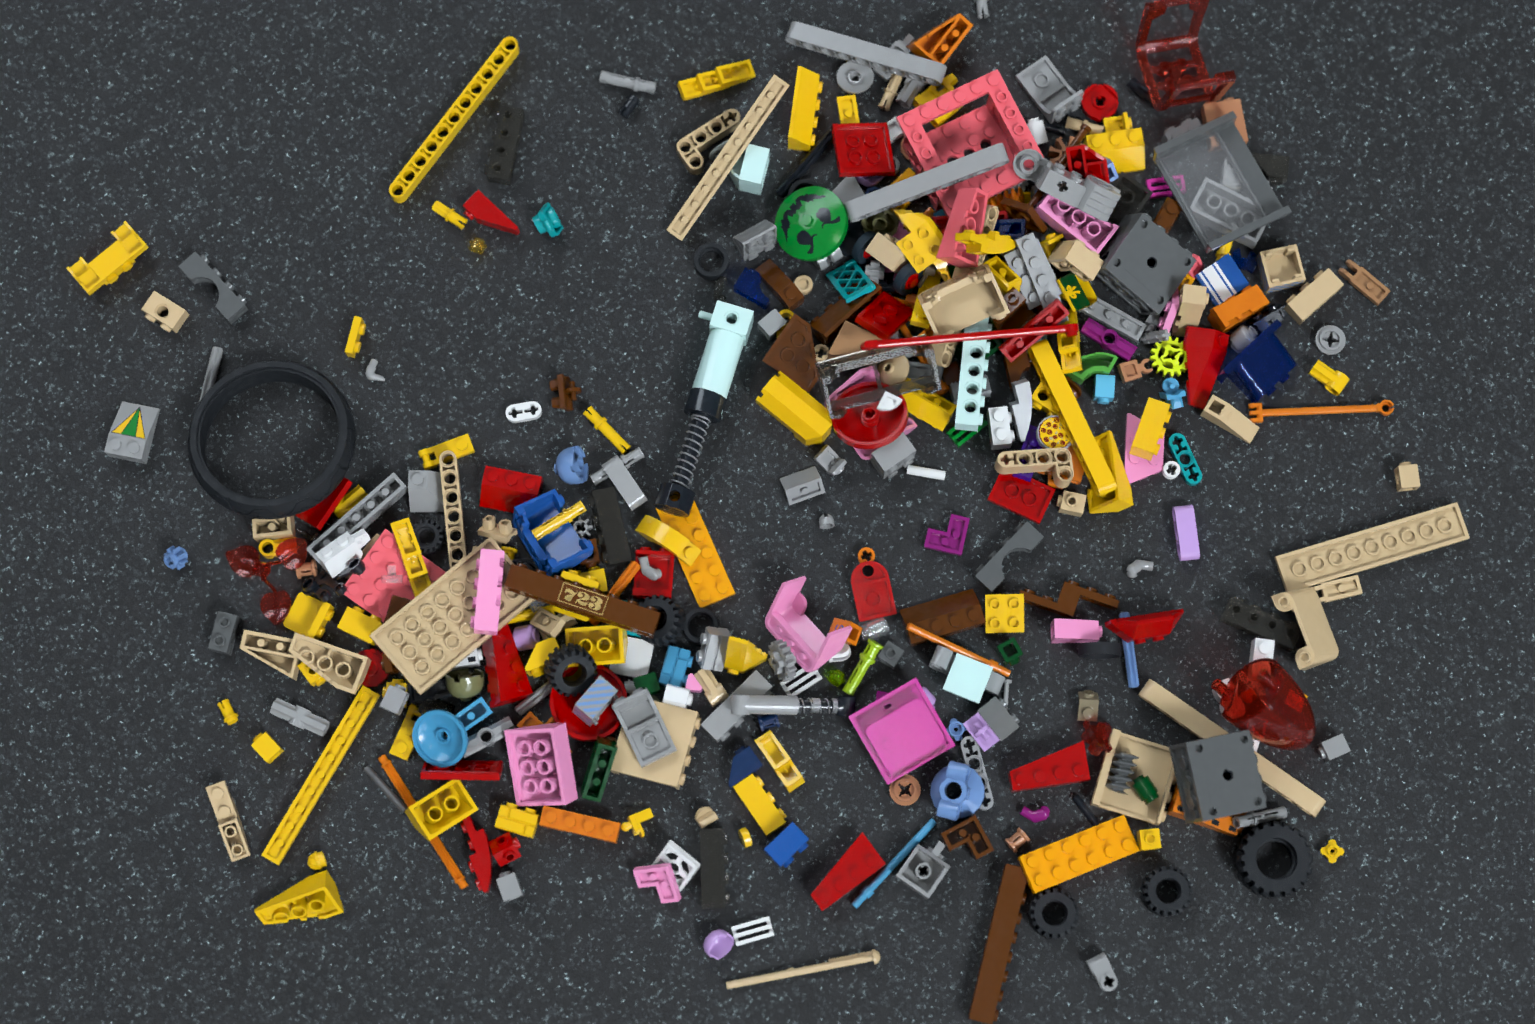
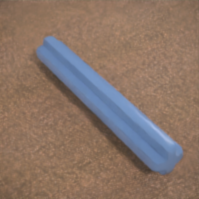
[1119,612,1139,688]

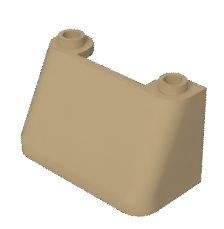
[918,264,1010,345]
[1271,587,1339,670]

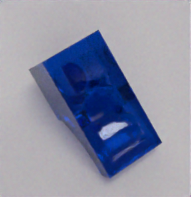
[733,268,770,310]

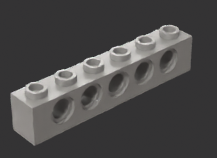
[306,472,408,566]

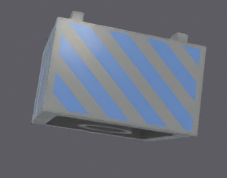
[572,676,618,727]

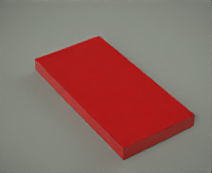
[420,760,503,780]

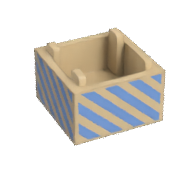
[1256,244,1306,294]

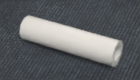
[907,465,946,480]

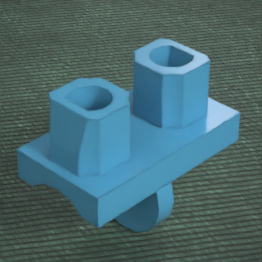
[1159,377,1186,409]

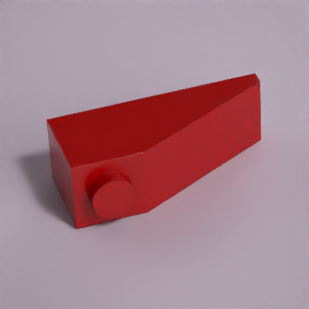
[462,190,520,235]

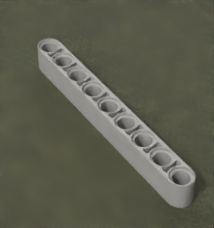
[785,21,947,86]
[844,143,1010,222]

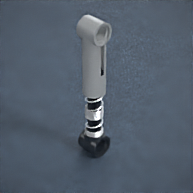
[731,694,856,717]

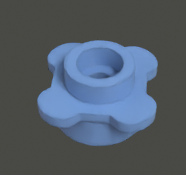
[946,718,966,741]

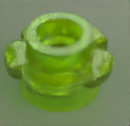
[827,669,845,687]

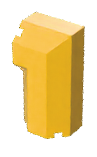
[756,371,832,446]

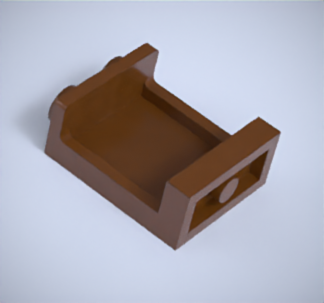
[989,287,1036,340]

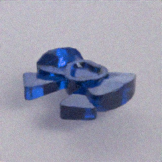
[1232,248,1257,274]

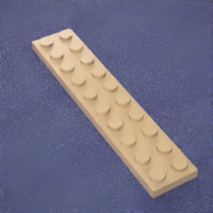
[1274,502,1470,592]

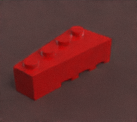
[482,623,533,708]

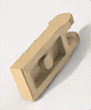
[1310,575,1363,603]

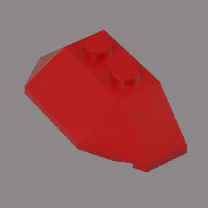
[1065,144,1110,183]
[1105,608,1184,645]

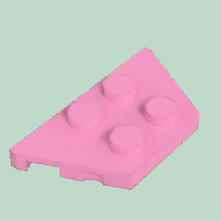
[1124,413,1165,484]

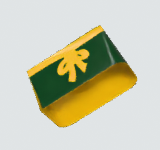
[1057,271,1097,312]

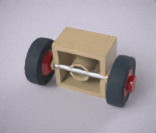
[852,231,923,296]

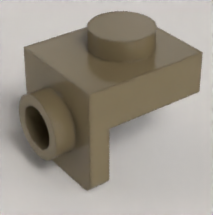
[1077,690,1099,722]

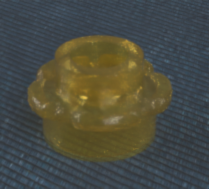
[469,238,487,254]

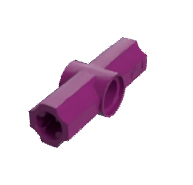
[1080,318,1137,362]

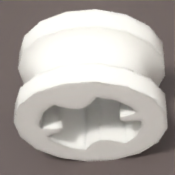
[1162,461,1180,480]

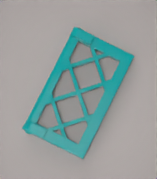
[825,259,876,303]

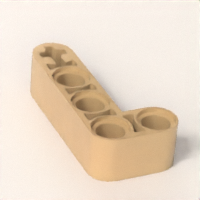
[677,109,740,175]
[994,447,1074,488]

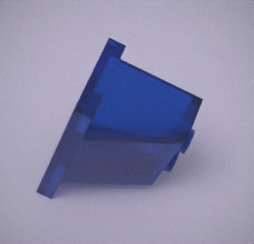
[1216,319,1297,403]

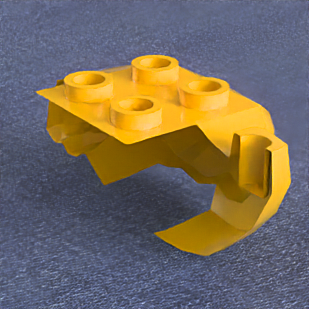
[893,209,951,281]

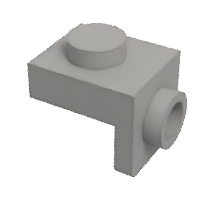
[813,445,847,476]

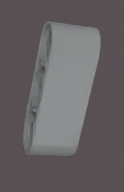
[601,455,648,511]

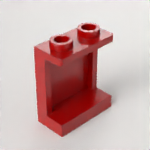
[632,547,675,600]

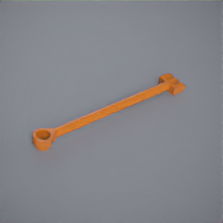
[1248,400,1394,423]

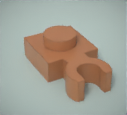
[1117,358,1153,383]

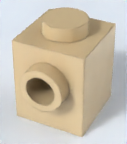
[1056,490,1087,517]

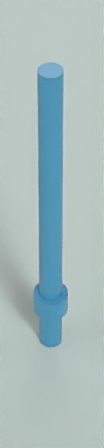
[851,818,937,909]

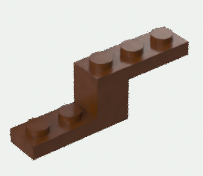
[1018,580,1119,619]

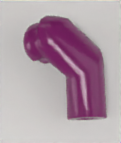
[1020,806,1050,823]

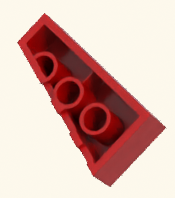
[1008,741,1090,793]
[810,832,886,912]

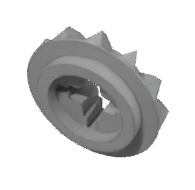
[1315,325,1346,355]

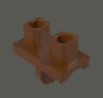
[549,374,581,411]

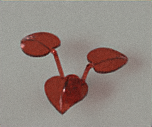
[226,538,307,625]

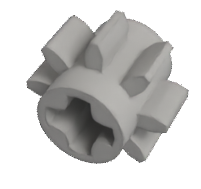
[865,260,885,284]
[572,516,593,538]

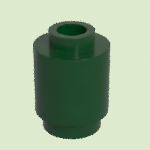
[1132,774,1159,805]

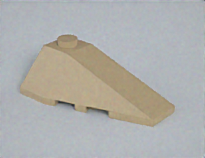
[288,633,372,695]

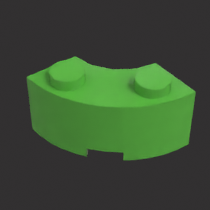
[1065,352,1118,385]

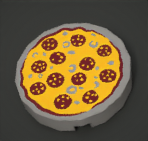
[1036,415,1071,449]

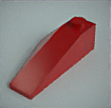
[1183,326,1229,410]

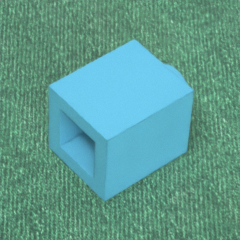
[1093,374,1115,404]

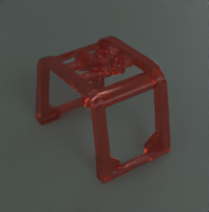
[1136,0,1236,111]

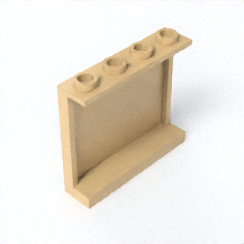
[611,695,702,790]
[1090,728,1176,826]

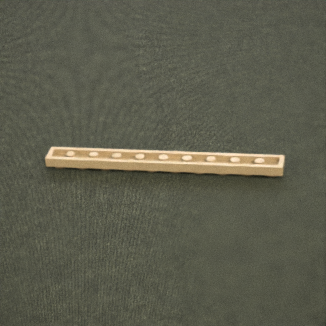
[667,74,790,241]

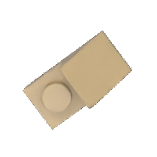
[529,607,566,638]

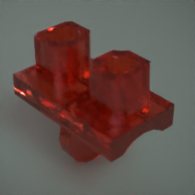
[1081,720,1113,757]

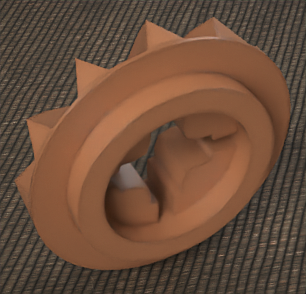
[889,774,921,806]

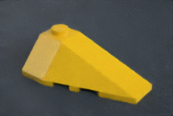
[1087,430,1134,514]
[724,636,768,676]
[254,870,344,925]

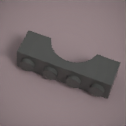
[178,251,248,325]
[974,521,1044,594]

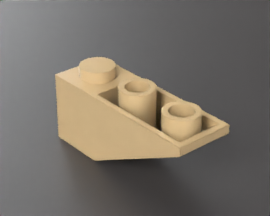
[1200,395,1259,444]

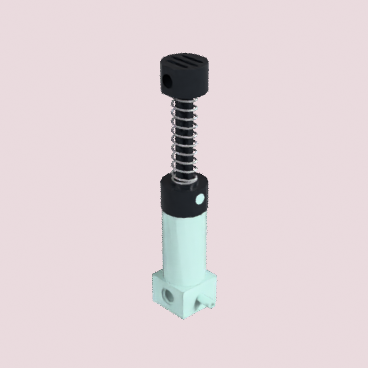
[654,300,754,517]

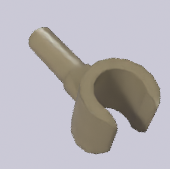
[917,265,937,288]

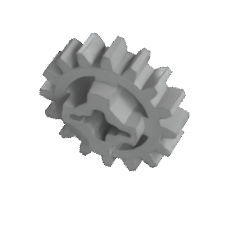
[768,639,797,682]

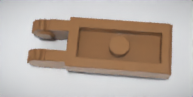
[1338,259,1390,306]

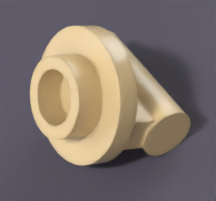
[695,807,718,829]

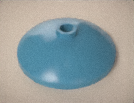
[412,710,468,767]

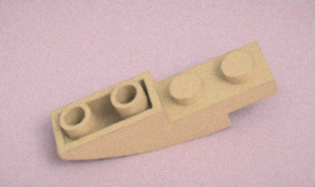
[205,780,251,862]

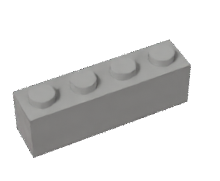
[701,670,773,743]

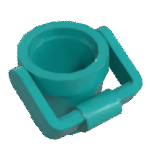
[532,202,564,237]

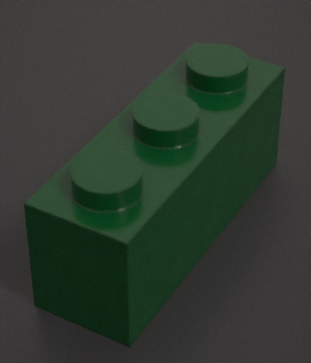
[580,736,618,802]

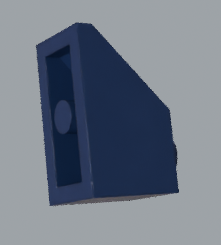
[728,746,763,789]

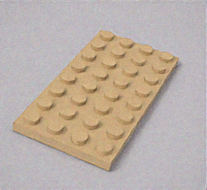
[369,537,535,695]

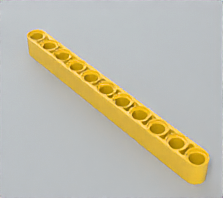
[389,36,519,203]

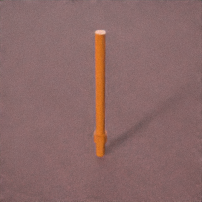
[906,622,1011,677]

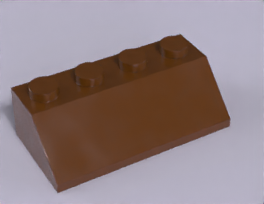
[810,279,882,346]
[899,589,986,647]

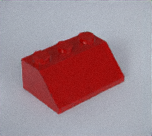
[479,466,544,513]

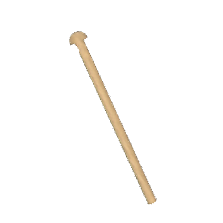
[726,949,881,989]

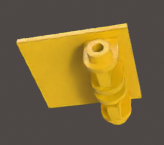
[985,594,1024,633]

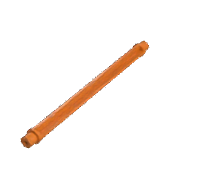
[378,754,468,890]

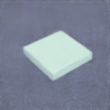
[942,653,993,704]

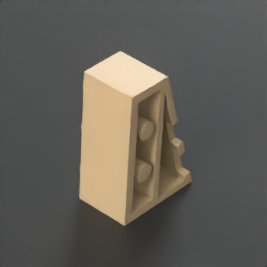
[1172,284,1209,337]

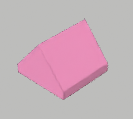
[685,673,703,693]

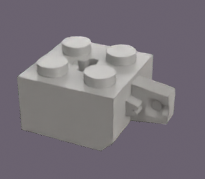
[895,841,950,900]

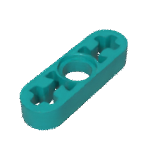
[1168,433,1202,486]

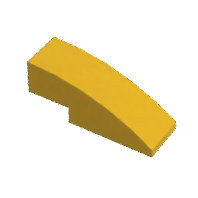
[754,730,805,793]

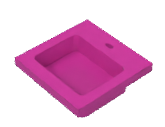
[848,678,956,785]

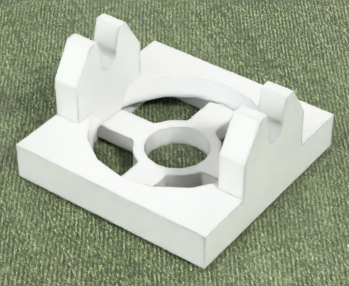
[652,840,701,892]

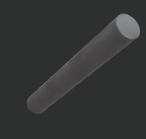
[363,765,407,813]

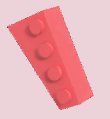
[936,188,988,268]

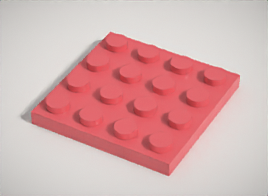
[343,529,446,623]

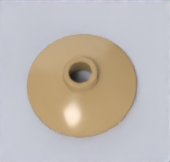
[877,352,909,388]

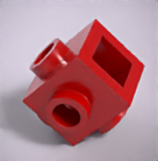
[488,832,521,867]

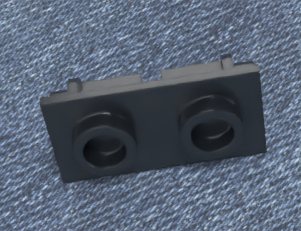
[1246,303,1287,334]

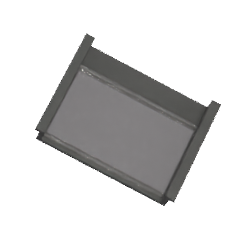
[1153,111,1292,254]

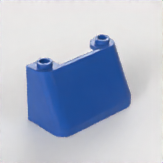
[512,489,594,577]

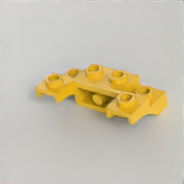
[66,221,149,295]

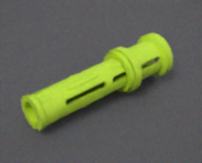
[842,638,883,696]

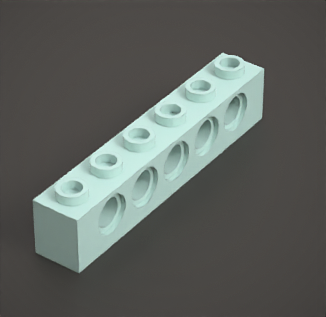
[955,317,992,432]

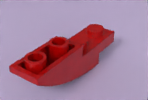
[460,815,493,894]

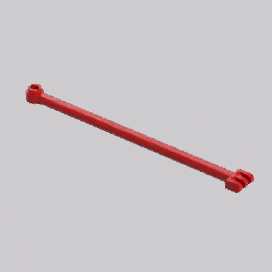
[860,323,1079,351]

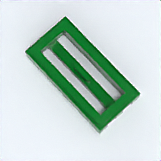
[946,410,988,448]

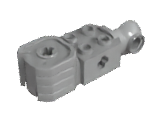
[1013,149,1121,222]

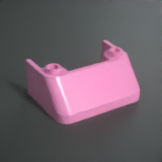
[765,576,852,673]

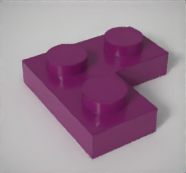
[924,514,970,556]

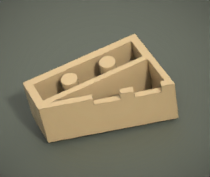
[240,630,301,681]

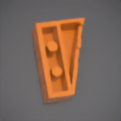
[906,13,973,64]
[1207,284,1270,333]

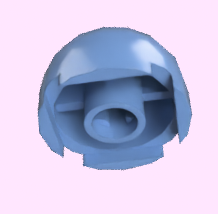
[554,446,589,485]

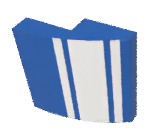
[1195,253,1250,306]

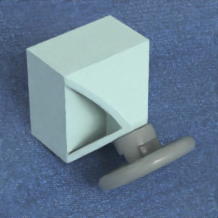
[709,139,770,195]

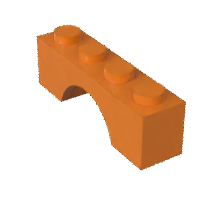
[539,806,621,844]

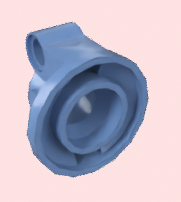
[930,761,985,821]

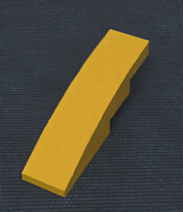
[677,59,756,101]
[390,517,431,597]

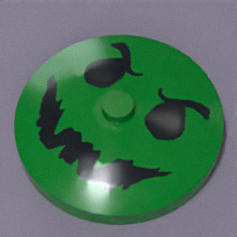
[775,186,848,262]

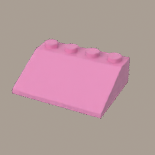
[504,722,578,807]

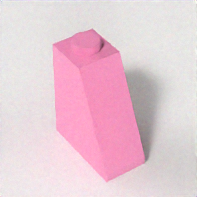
[1050,619,1102,643]

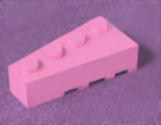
[1035,194,1120,254]
[470,549,505,636]

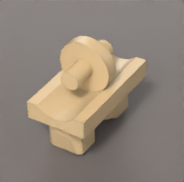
[478,515,518,547]

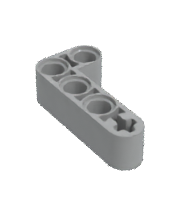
[929,645,1006,696]

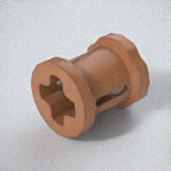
[295,559,318,579]
[1004,827,1030,853]

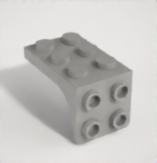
[1015,55,1084,124]
[998,238,1062,310]
[612,688,677,768]

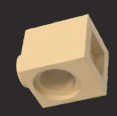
[1394,462,1420,492]

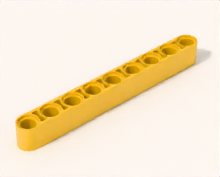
[1027,339,1117,497]

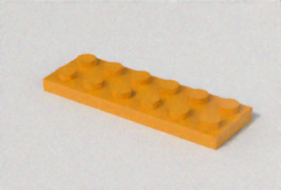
[656,498,735,608]
[1018,815,1140,894]

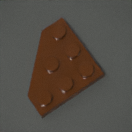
[762,314,820,393]

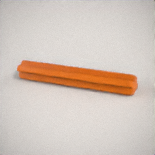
[589,561,640,626]

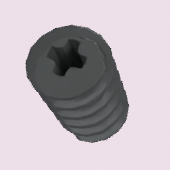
[1105,752,1139,795]

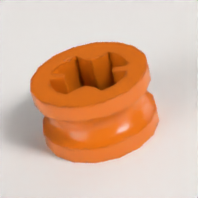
[858,547,875,566]

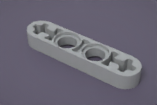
[960,736,994,811]

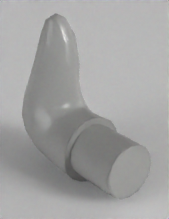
[365,359,385,381]

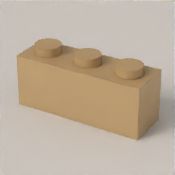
[1284,268,1344,325]

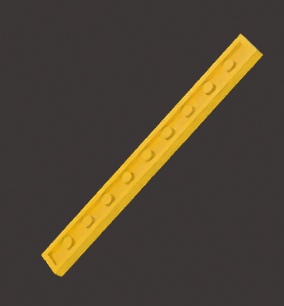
[261,685,380,865]

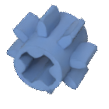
[164,545,188,570]

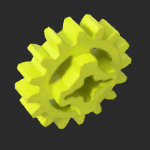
[1149,336,1187,378]

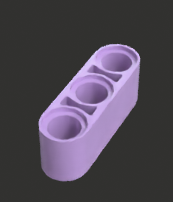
[1172,505,1200,561]

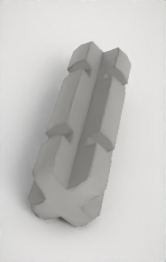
[1140,329,1171,344]

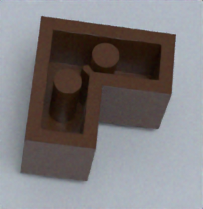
[940,815,994,861]

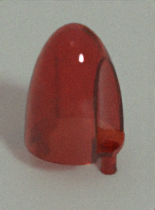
[1211,658,1316,751]

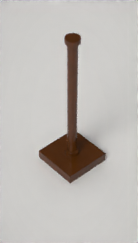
[1000,124,1091,234]

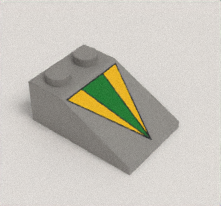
[104,401,160,464]

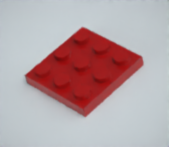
[831,123,895,177]

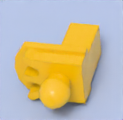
[621,808,654,838]

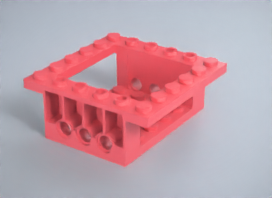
[896,69,1044,218]

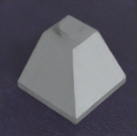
[408,470,450,512]

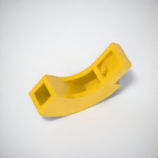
[635,515,702,566]

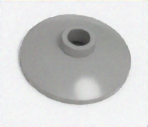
[837,61,874,94]

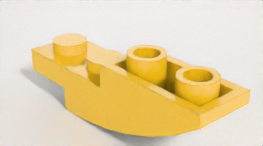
[955,230,1017,255]
[1057,309,1083,374]

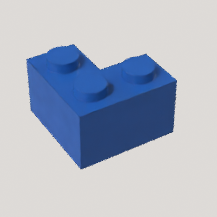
[764,822,809,868]

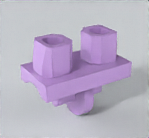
[963,712,1000,752]

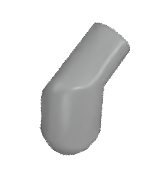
[638,556,662,581]
[1126,560,1154,578]

